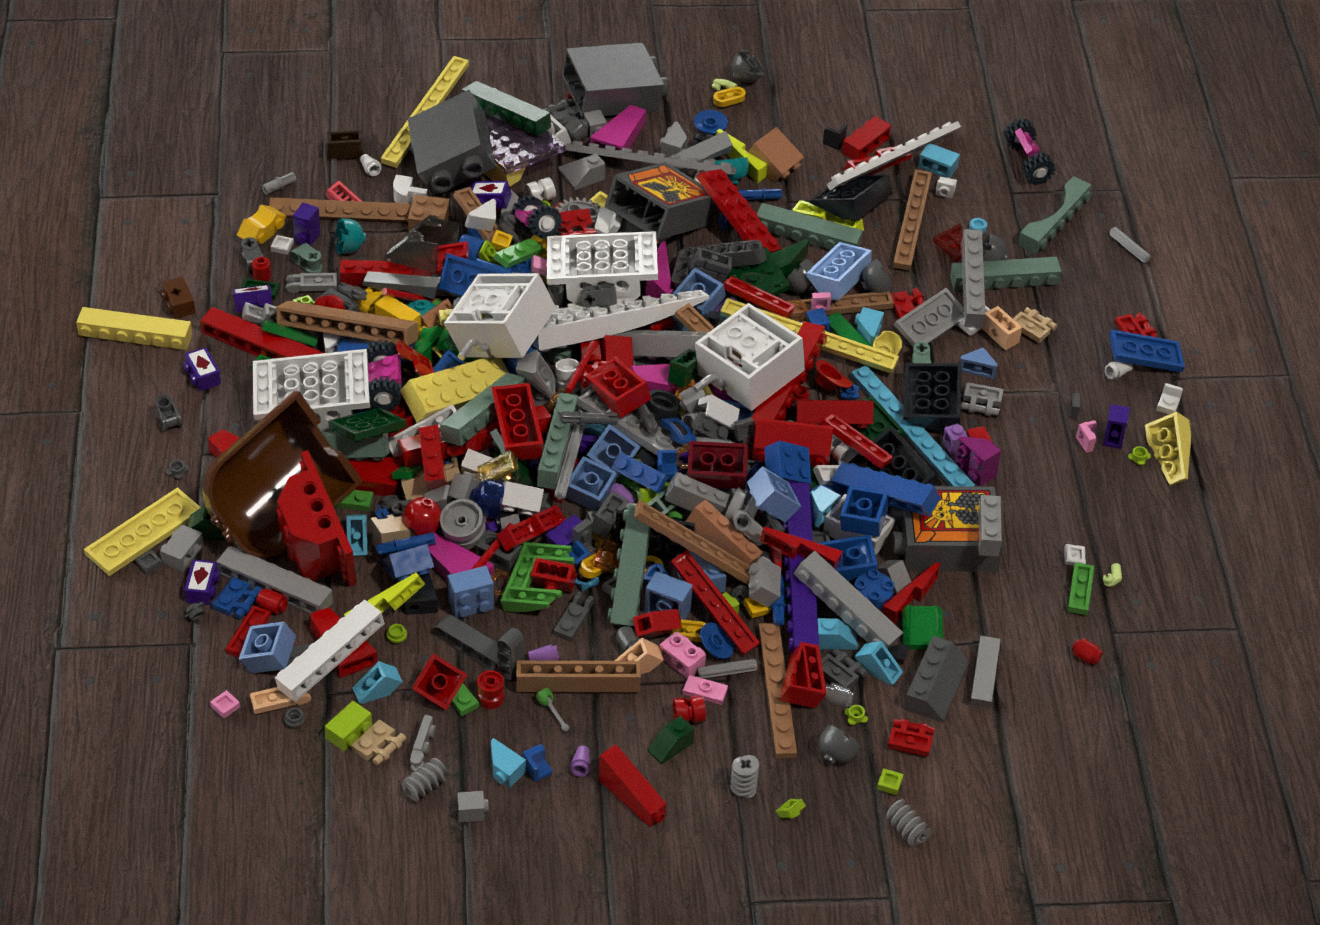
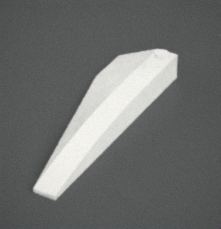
[532,290,709,352]

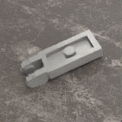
[286,273,337,293]
[410,715,436,772]

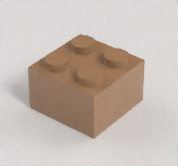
[408,195,450,238]

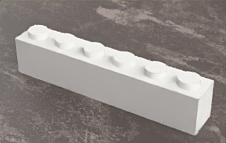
[275,600,385,702]

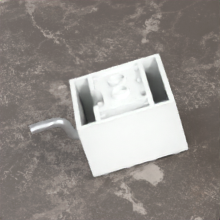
[444,273,556,360]
[692,303,805,411]

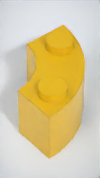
[237,205,286,244]

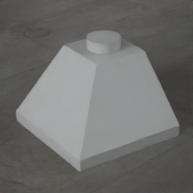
[558,153,605,190]
[516,350,556,400]

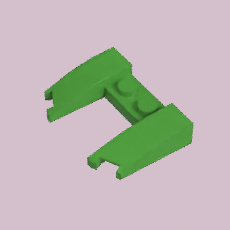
[501,542,575,612]

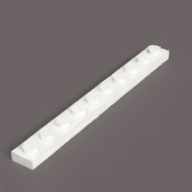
[827,121,961,191]

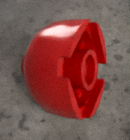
[401,497,441,535]

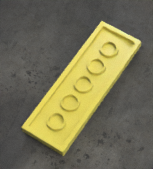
[84,487,201,576]

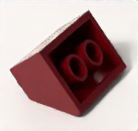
[688,441,748,489]

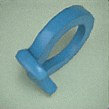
[575,569,600,591]

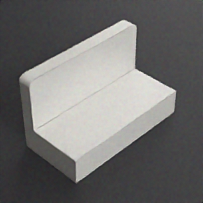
[594,207,623,234]
[698,394,740,430]

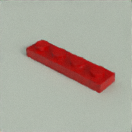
[724,276,795,318]
[821,414,893,468]

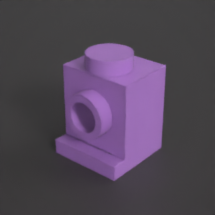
[942,424,967,456]

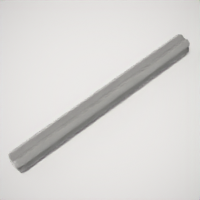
[554,423,586,500]

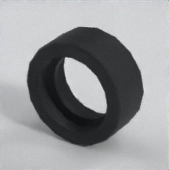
[645,389,681,422]

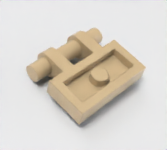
[1013,307,1057,343]
[351,719,406,766]

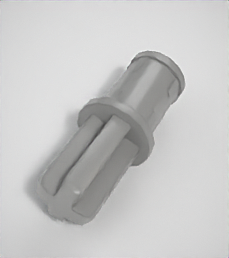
[262,172,297,195]

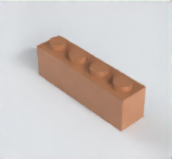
[686,499,763,566]

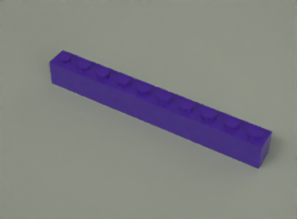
[782,482,819,653]

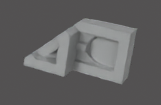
[242,302,277,323]

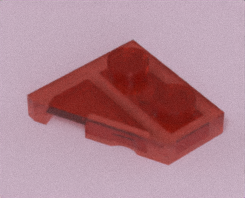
[933,223,963,262]

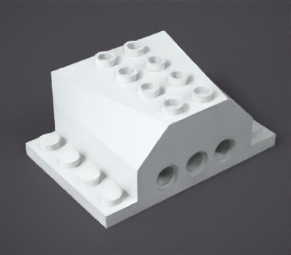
[547,231,658,306]
[253,349,370,432]

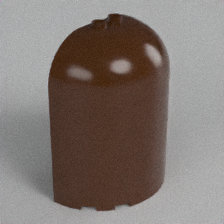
[202,391,363,558]

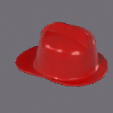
[814,360,852,391]

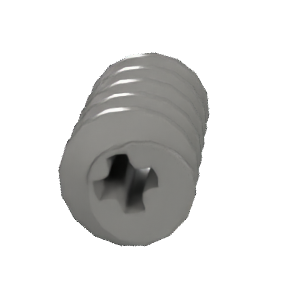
[730,755,759,798]
[402,758,448,803]
[886,799,932,846]

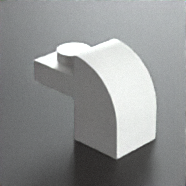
[393,175,427,204]

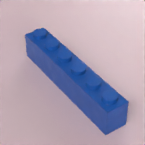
[830,462,941,517]

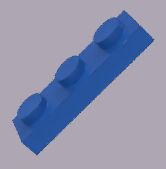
[611,452,669,494]

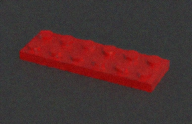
[696,169,782,253]

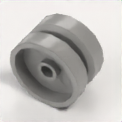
[724,487,759,535]
[440,499,486,550]

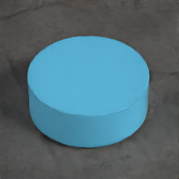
[969,218,987,234]

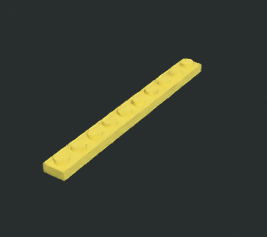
[381,56,469,168]
[720,298,899,374]

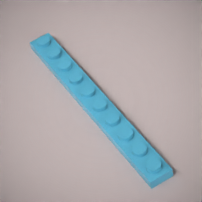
[851,365,975,487]

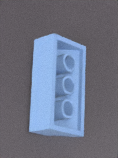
[806,242,872,301]

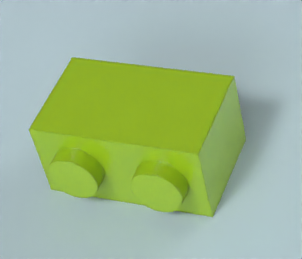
[325,701,372,751]

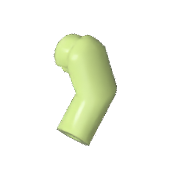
[712,79,737,91]
[1103,563,1122,587]

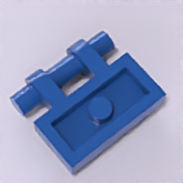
[212,577,262,619]

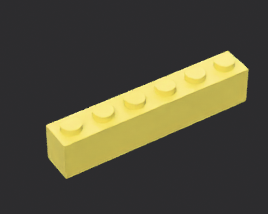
[76,307,192,350]

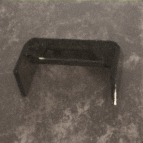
[386,215,461,272]

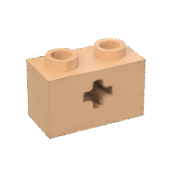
[982,306,1022,350]

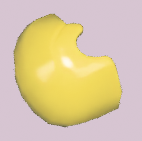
[872,331,902,355]

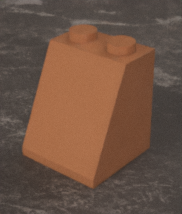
[748,127,804,182]

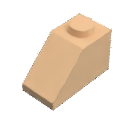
[614,638,664,674]

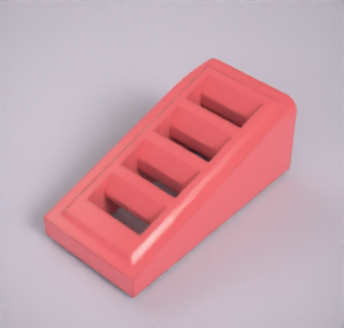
[326,181,363,202]

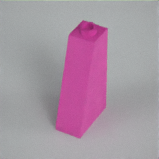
[590,105,646,160]
[630,364,698,395]
[428,532,494,582]

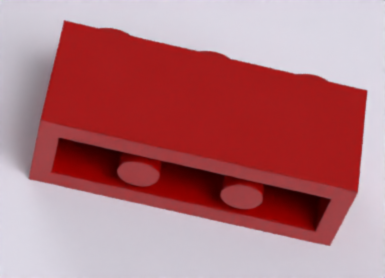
[842,116,892,160]
[419,424,448,490]

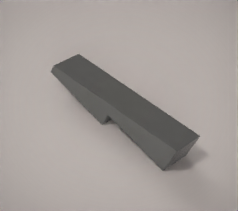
[363,271,441,299]

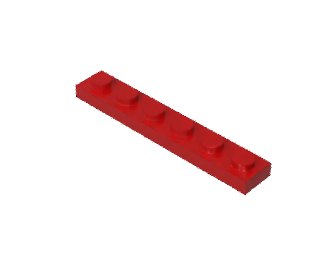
[671,550,760,656]

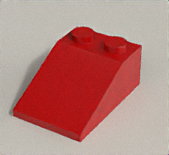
[585,357,651,418]

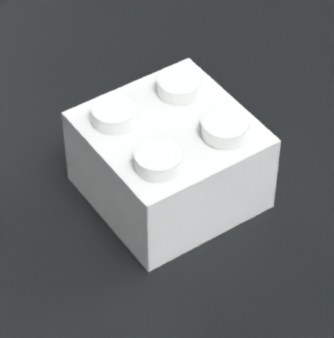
[493,481,544,517]

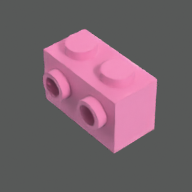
[659,631,706,679]

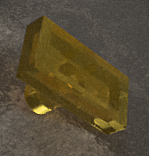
[477,451,517,486]

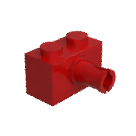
[531,558,577,606]

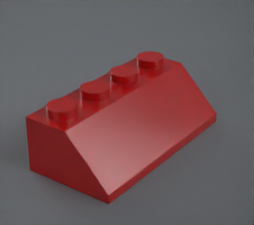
[340,260,414,289]
[491,383,544,460]
[794,400,873,428]
[752,418,833,468]

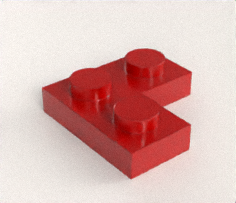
[396,340,434,376]

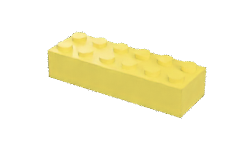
[400,355,509,423]

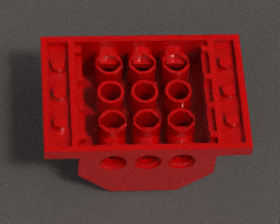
[276,450,357,587]

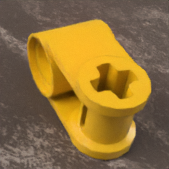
[354,287,384,314]

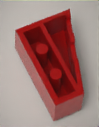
[779,642,827,708]

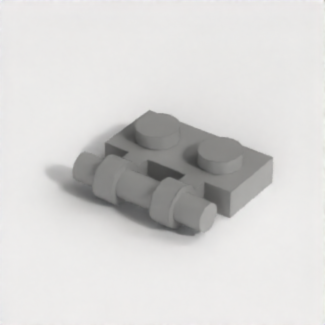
[961,382,1004,417]

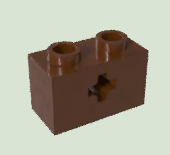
[160,277,196,319]

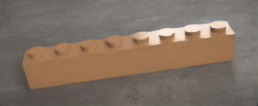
[276,301,418,346]

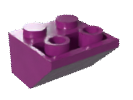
[954,436,1001,486]

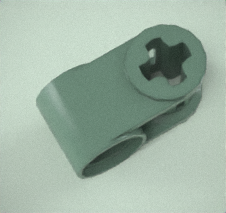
[290,243,323,273]
[912,341,931,363]

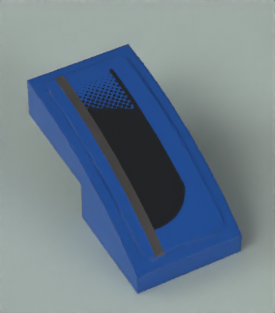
[660,418,697,444]

